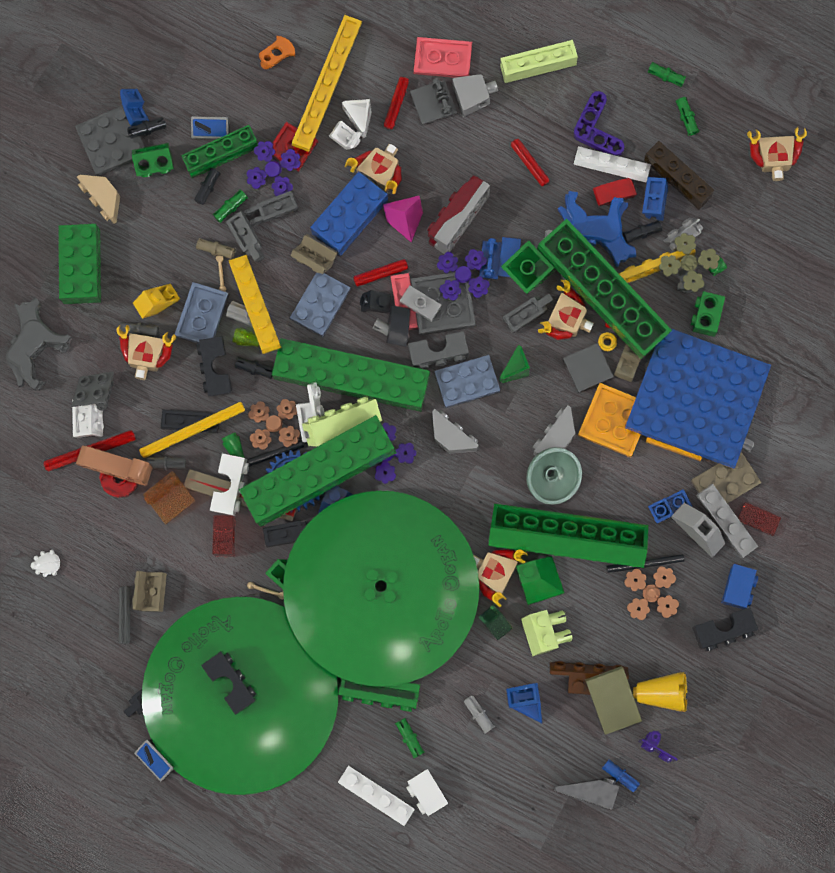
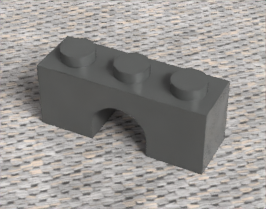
[408,331,469,370]

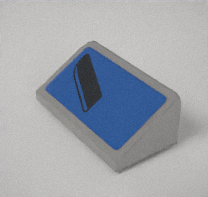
[191,116,230,139]
[134,739,174,782]

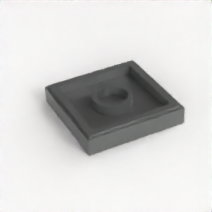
[563,343,613,393]

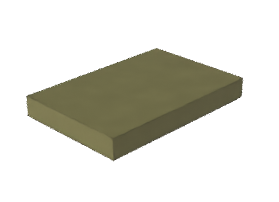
[585,666,642,735]

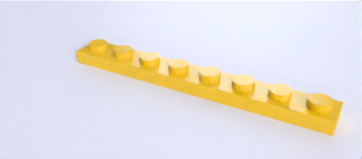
[292,15,362,152]

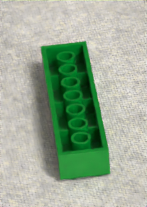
[537,218,672,359]
[272,338,430,412]
[239,415,397,527]
[488,503,649,568]

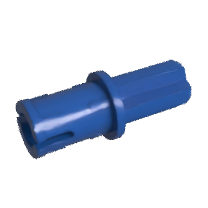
[602,759,640,792]

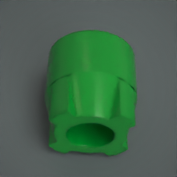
[708,256,727,276]

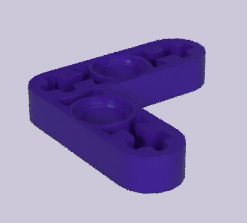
[574,91,625,156]

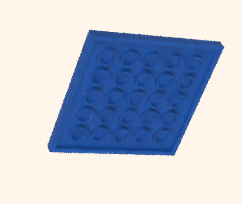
[625,328,771,469]

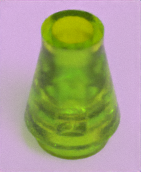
[232,327,259,347]

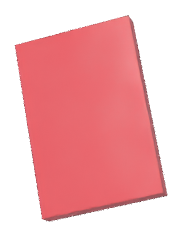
[414,37,472,78]

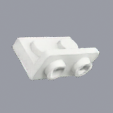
[72,400,104,438]

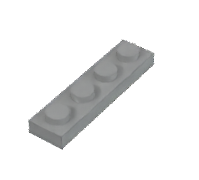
[696,484,758,558]

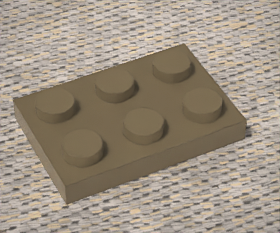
[691,451,761,504]

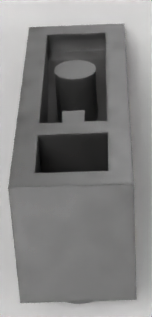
[554,778,619,810]

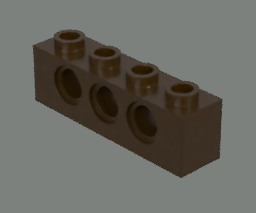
[644,141,714,210]

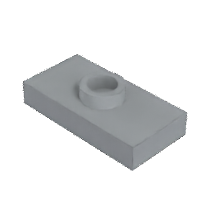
[400,285,442,322]

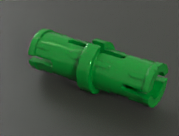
[647,62,686,87]
[676,97,699,136]
[212,190,248,223]
[395,718,425,759]

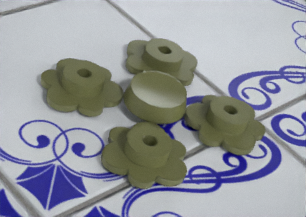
[659,233,720,292]

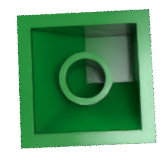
[501,240,556,294]
[515,556,564,605]

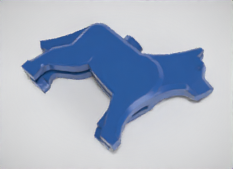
[558,191,636,267]

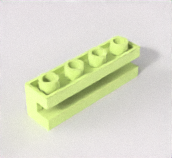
[500,40,578,83]
[302,397,382,447]

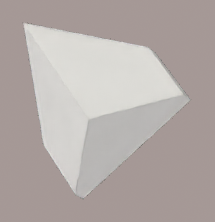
[342,99,372,138]

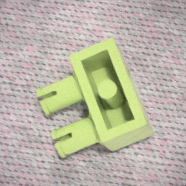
[521,610,572,656]

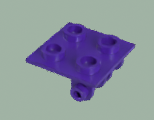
[638,731,678,763]

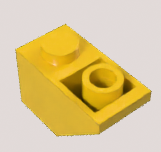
[133,284,180,319]

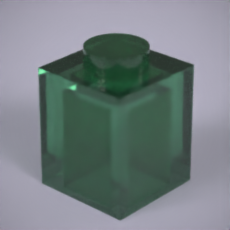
[478,605,512,640]

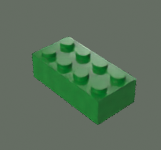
[59,224,101,304]

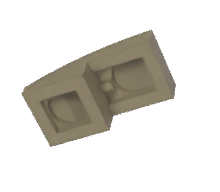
[614,344,640,382]

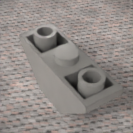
[533,405,575,456]
[432,409,479,454]
[671,503,725,557]

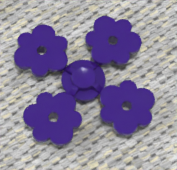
[247,141,301,196]
[437,249,490,301]
[375,423,417,484]

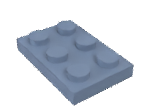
[290,272,351,337]
[175,282,229,343]
[434,355,500,408]

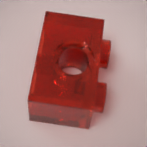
[212,515,236,557]

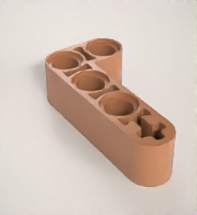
[76,446,153,486]

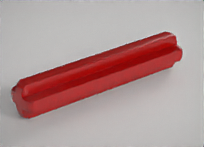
[384,77,409,130]
[511,138,549,187]
[354,259,408,286]

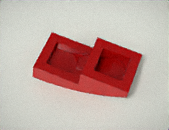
[593,178,637,206]

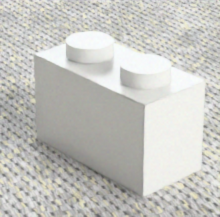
[406,769,448,816]

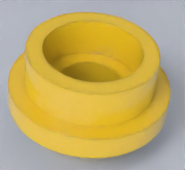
[598,332,617,351]

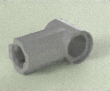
[226,301,253,329]

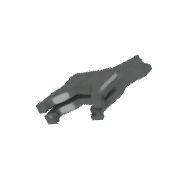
[6,297,72,391]

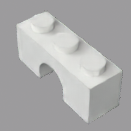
[210,454,249,516]

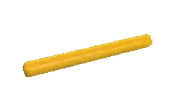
[139,402,245,458]

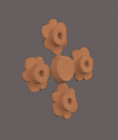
[248,399,300,450]
[624,566,679,620]

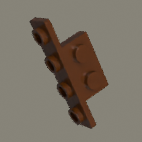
[550,661,629,695]

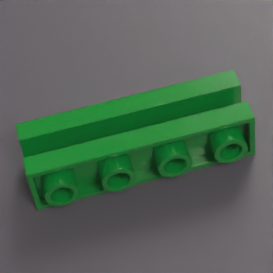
[181,125,258,178]
[338,678,420,712]

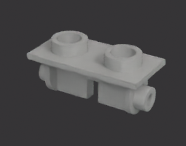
[663,218,703,252]

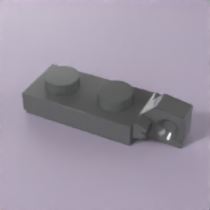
[226,211,265,262]
[502,294,553,334]

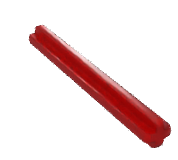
[44,430,136,471]

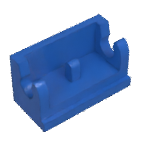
[642,177,668,221]

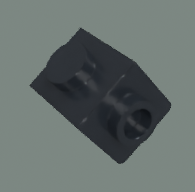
[360,290,391,314]

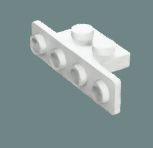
[296,382,324,446]

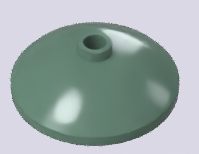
[526,447,582,505]

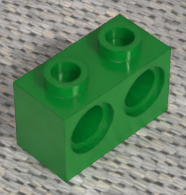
[132,143,174,177]
[690,291,725,337]

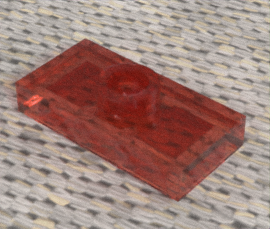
[738,502,781,536]

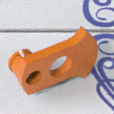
[259,36,295,70]

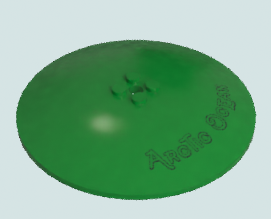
[283,491,479,687]
[142,597,338,795]

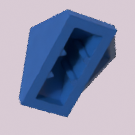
[506,683,542,723]

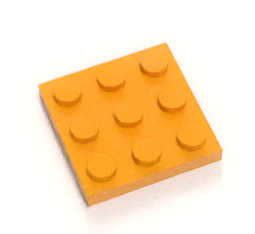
[578,383,641,458]

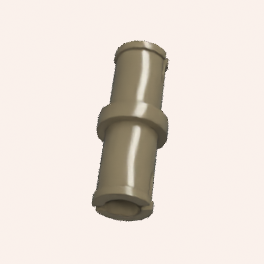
[196,238,236,260]

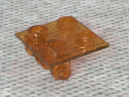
[143,471,195,525]

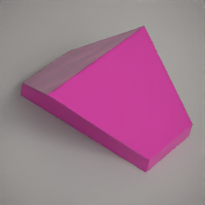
[383,196,423,242]

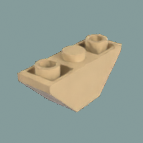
[77,175,120,224]

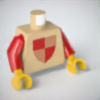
[747,127,807,181]
[345,144,402,194]
[538,280,594,340]
[117,325,176,380]
[473,549,528,607]

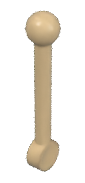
[216,255,226,292]
[247,582,284,600]

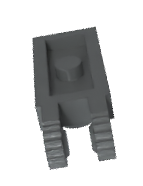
[244,191,299,227]

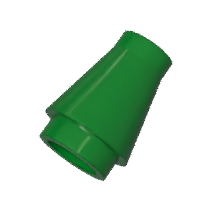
[222,432,245,458]

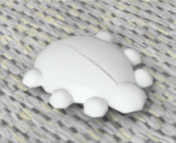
[31,550,60,577]

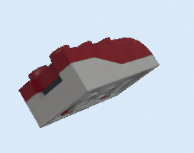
[427,175,490,254]

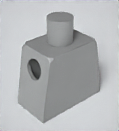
[452,74,498,117]

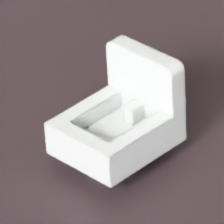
[329,121,362,150]

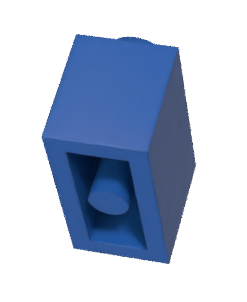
[721,564,758,609]

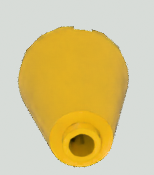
[633,672,687,712]

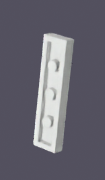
[574,146,651,182]
[338,766,415,826]

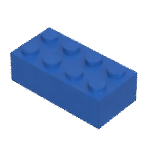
[310,171,388,257]

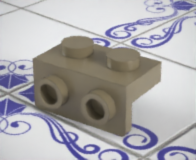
[291,234,338,274]
[132,571,167,612]

